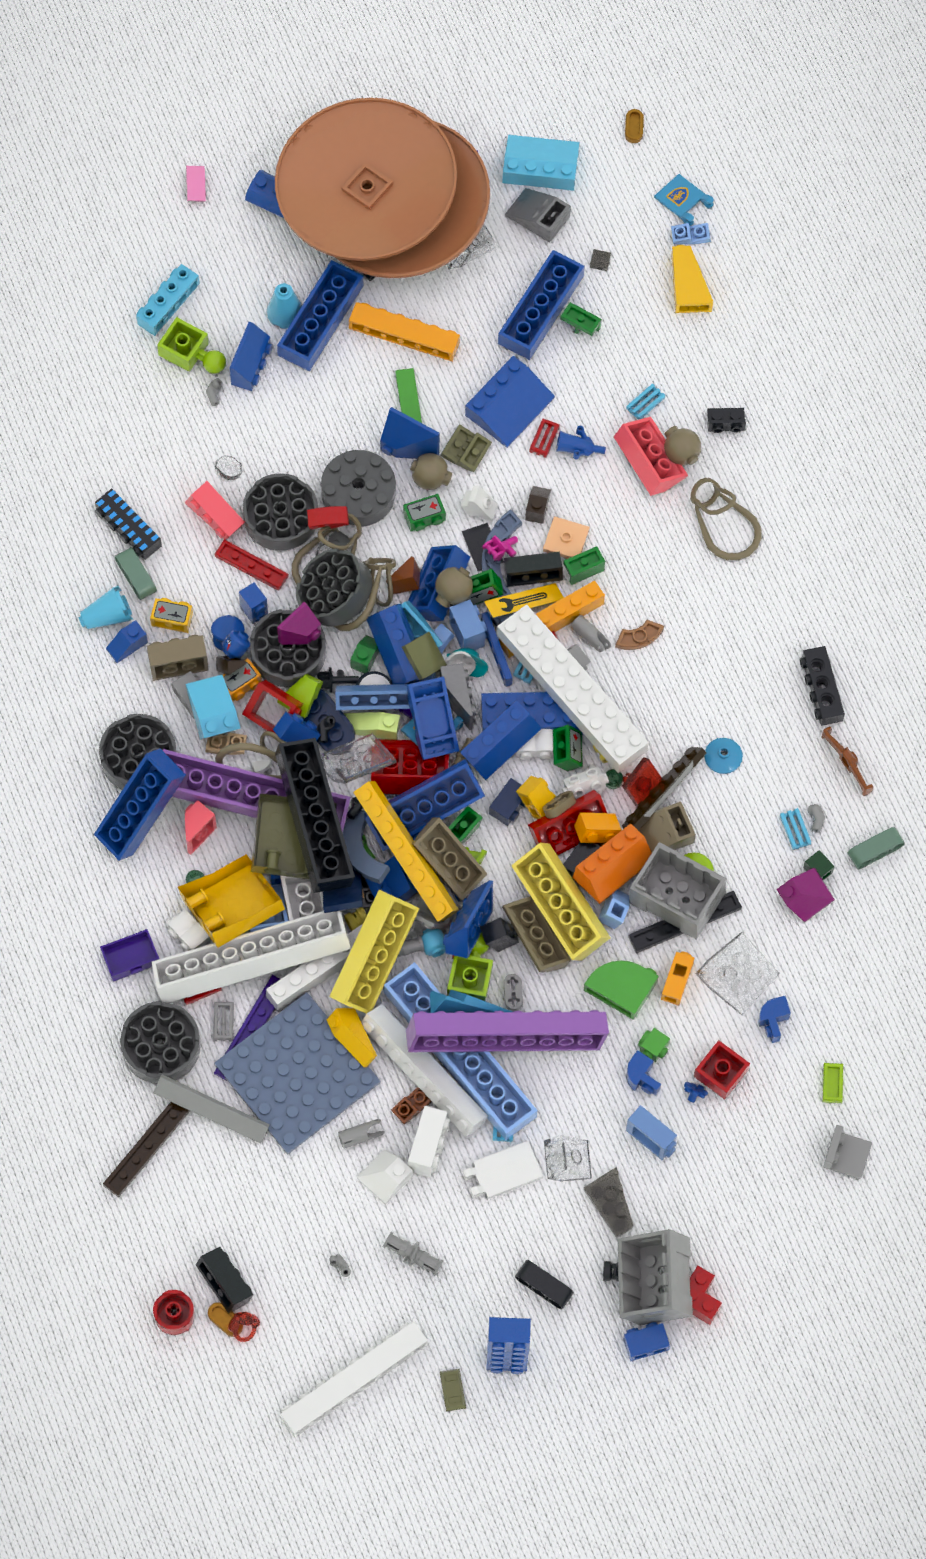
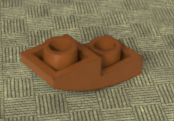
[391,1087,432,1125]

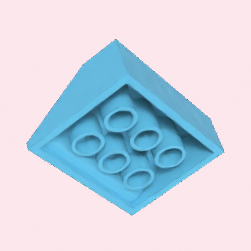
[502,135,580,191]

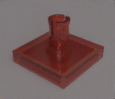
[622,757,662,808]

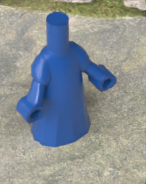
[556,425,606,460]

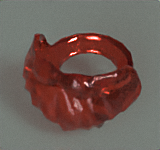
[228,1312,260,1342]

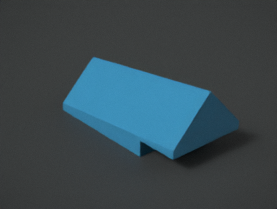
[430,990,512,1013]

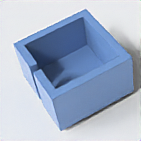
[449,600,487,650]

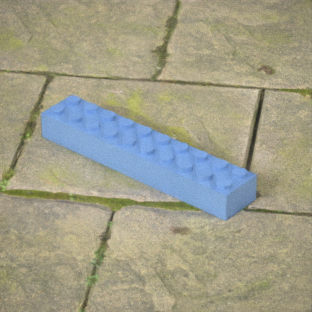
[384,962,538,1141]

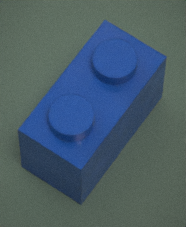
[239,582,268,624]
[273,711,321,742]
[623,1322,670,1362]

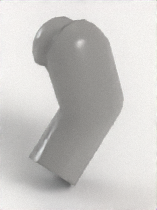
[206,378,223,406]
[808,804,825,833]
[329,1254,351,1277]

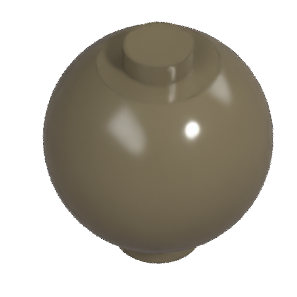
[664,426,701,465]
[410,453,452,490]
[435,567,473,608]

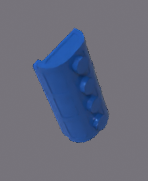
[245,169,284,218]

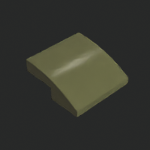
[440,424,492,472]
[402,632,447,680]

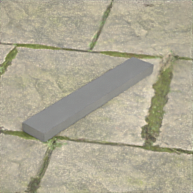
[153,1074,269,1144]

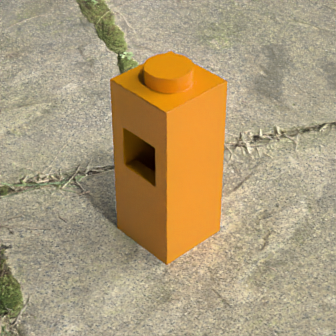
[661,952,695,1006]

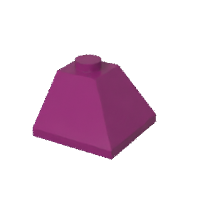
[277,602,321,645]
[776,868,835,922]

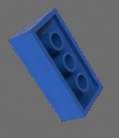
[408,545,470,622]
[367,604,419,684]
[460,700,542,780]
[443,880,493,958]

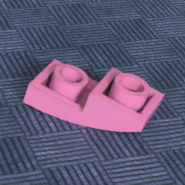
[186,166,206,202]

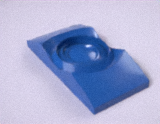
[407,676,459,760]

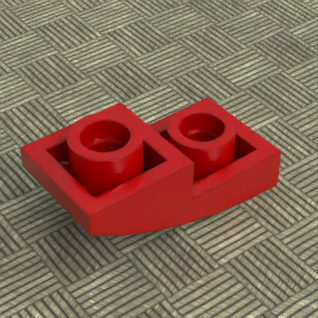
[307,506,349,530]

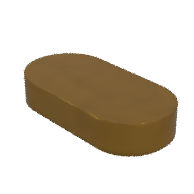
[625,109,644,143]
[208,1302,243,1337]

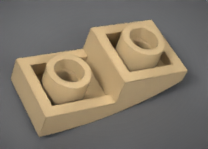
[205,732,247,755]

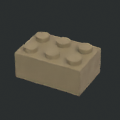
[147,635,209,681]

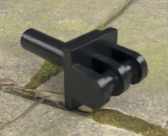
[317,667,359,693]

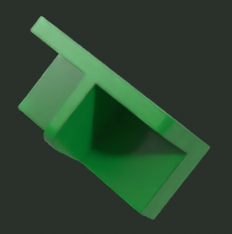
[561,302,602,336]
[563,546,606,585]

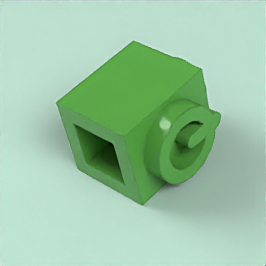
[637,1028,670,1062]

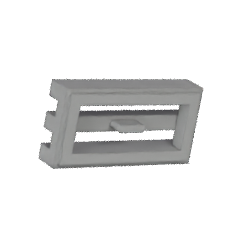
[213,1002,234,1042]

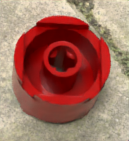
[153,1290,195,1335]

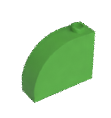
[583,961,659,1020]

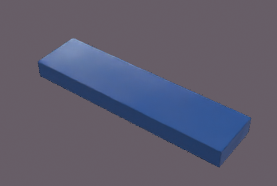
[481,612,513,687]

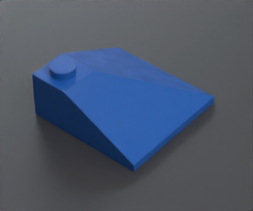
[380,407,440,459]

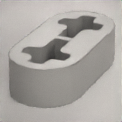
[504,974,523,1012]

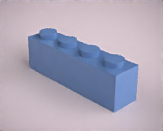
[335,684,410,710]

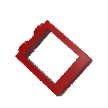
[242,680,303,733]

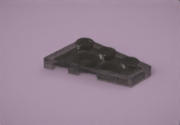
[583,1167,633,1239]

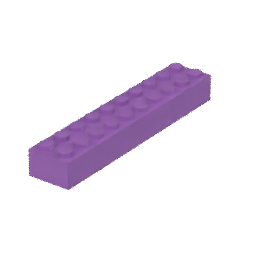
[163,749,351,833]
[406,1010,609,1052]

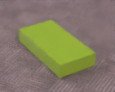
[822,1063,843,1103]

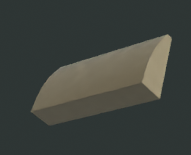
[412,817,487,901]
[502,896,571,973]

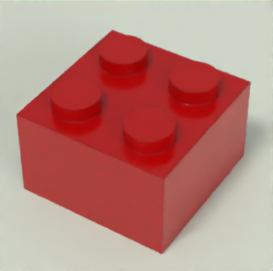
[693,1040,750,1100]

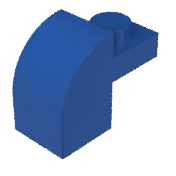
[758,996,791,1043]
[626,1050,661,1096]

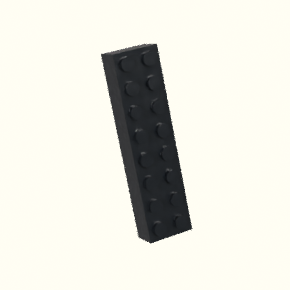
[275,738,355,893]

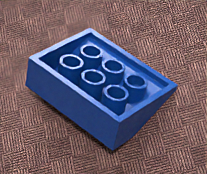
[465,356,555,448]

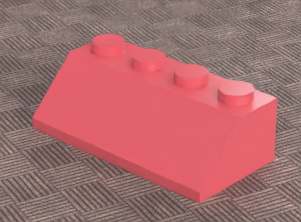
[614,417,688,496]

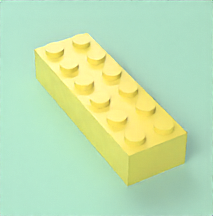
[511,843,611,961]
[329,890,420,1014]

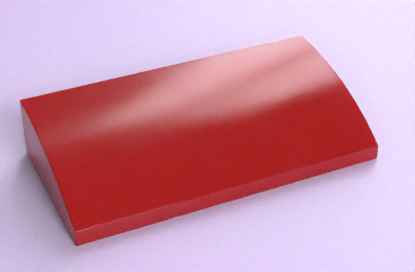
[528,790,607,856]

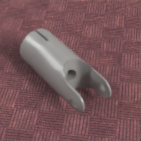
[570,615,611,652]
[338,1119,385,1149]

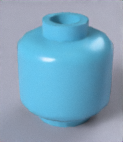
[421,928,445,958]

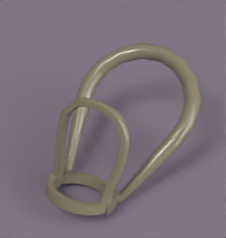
[690,478,762,560]
[291,513,362,585]
[334,557,396,631]
[215,731,286,779]

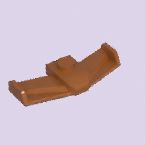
[821,727,874,796]

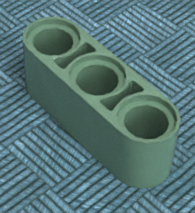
[114,547,157,600]
[847,827,905,869]

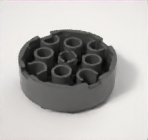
[321,450,396,527]
[243,473,318,551]
[296,548,372,627]
[250,609,326,687]
[99,714,177,790]
[120,1001,200,1084]

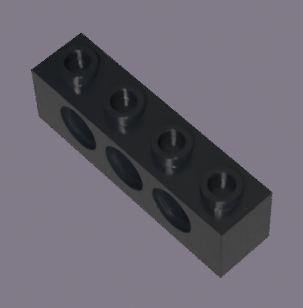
[800,646,845,726]

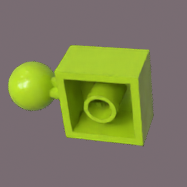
[157,317,226,374]
[447,932,493,1001]

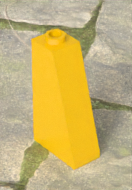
[671,245,713,313]

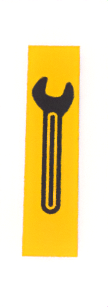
[484,583,564,618]

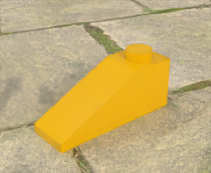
[326,1008,377,1067]

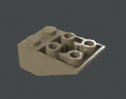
[638,801,696,852]

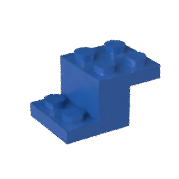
[365,856,418,901]

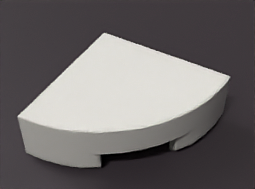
[252,758,272,775]

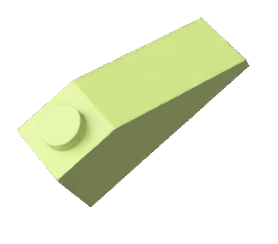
[344,712,400,740]

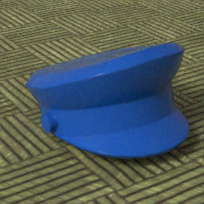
[211,615,245,651]

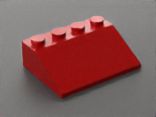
[371,739,449,795]

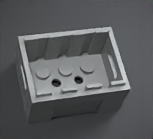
[629,842,727,940]
[617,1229,693,1325]

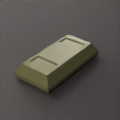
[440,1368,466,1412]

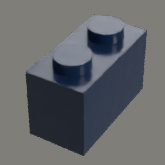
[489,778,526,826]

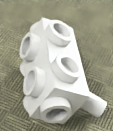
[562,764,609,799]

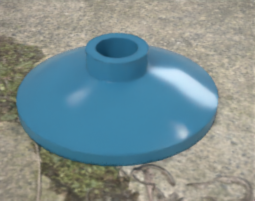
[704,738,743,774]

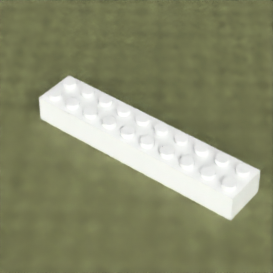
[497,605,649,773]
[152,911,351,1003]

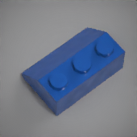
[230,321,273,391]

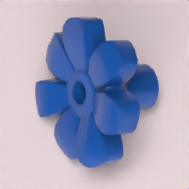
[684,1082,708,1103]

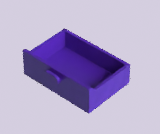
[100,929,160,982]

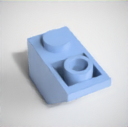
[598,890,630,929]

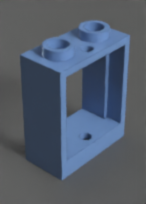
[626,1105,677,1160]

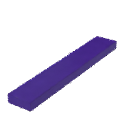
[214,975,280,1082]

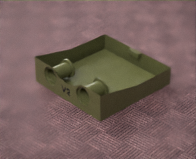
[251,794,337,879]

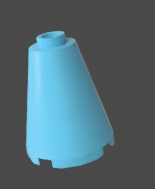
[267,283,302,329]
[78,585,133,629]

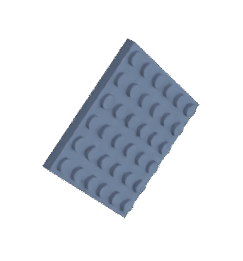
[214,992,381,1155]

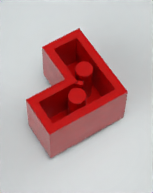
[690,1265,722,1325]

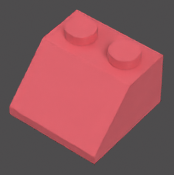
[185,800,217,855]

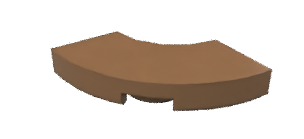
[615,620,664,650]

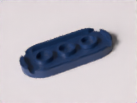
[301,689,355,754]

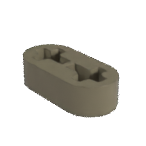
[543,791,576,819]

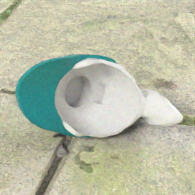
[442,648,489,677]

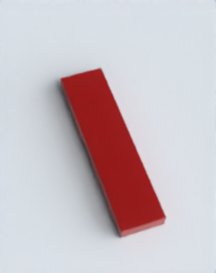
[215,539,289,591]

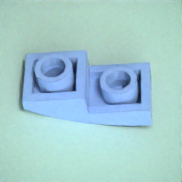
[671,223,711,245]

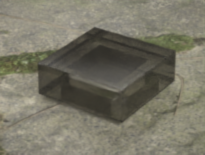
[590,249,611,271]

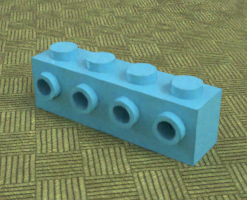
[136,264,200,336]

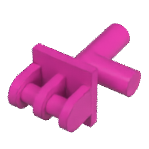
[482,535,518,561]

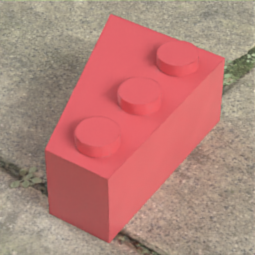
[185,481,245,540]

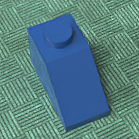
[106,620,148,663]

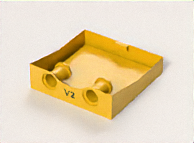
[177,854,285,948]

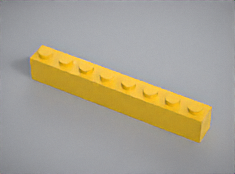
[353,781,459,922]

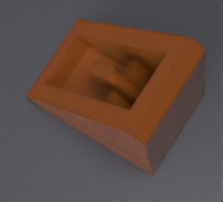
[386,556,420,594]

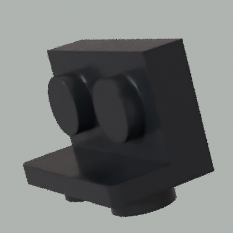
[707,408,746,433]

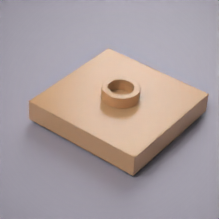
[543,516,590,559]

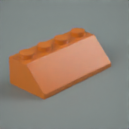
[573,823,652,904]

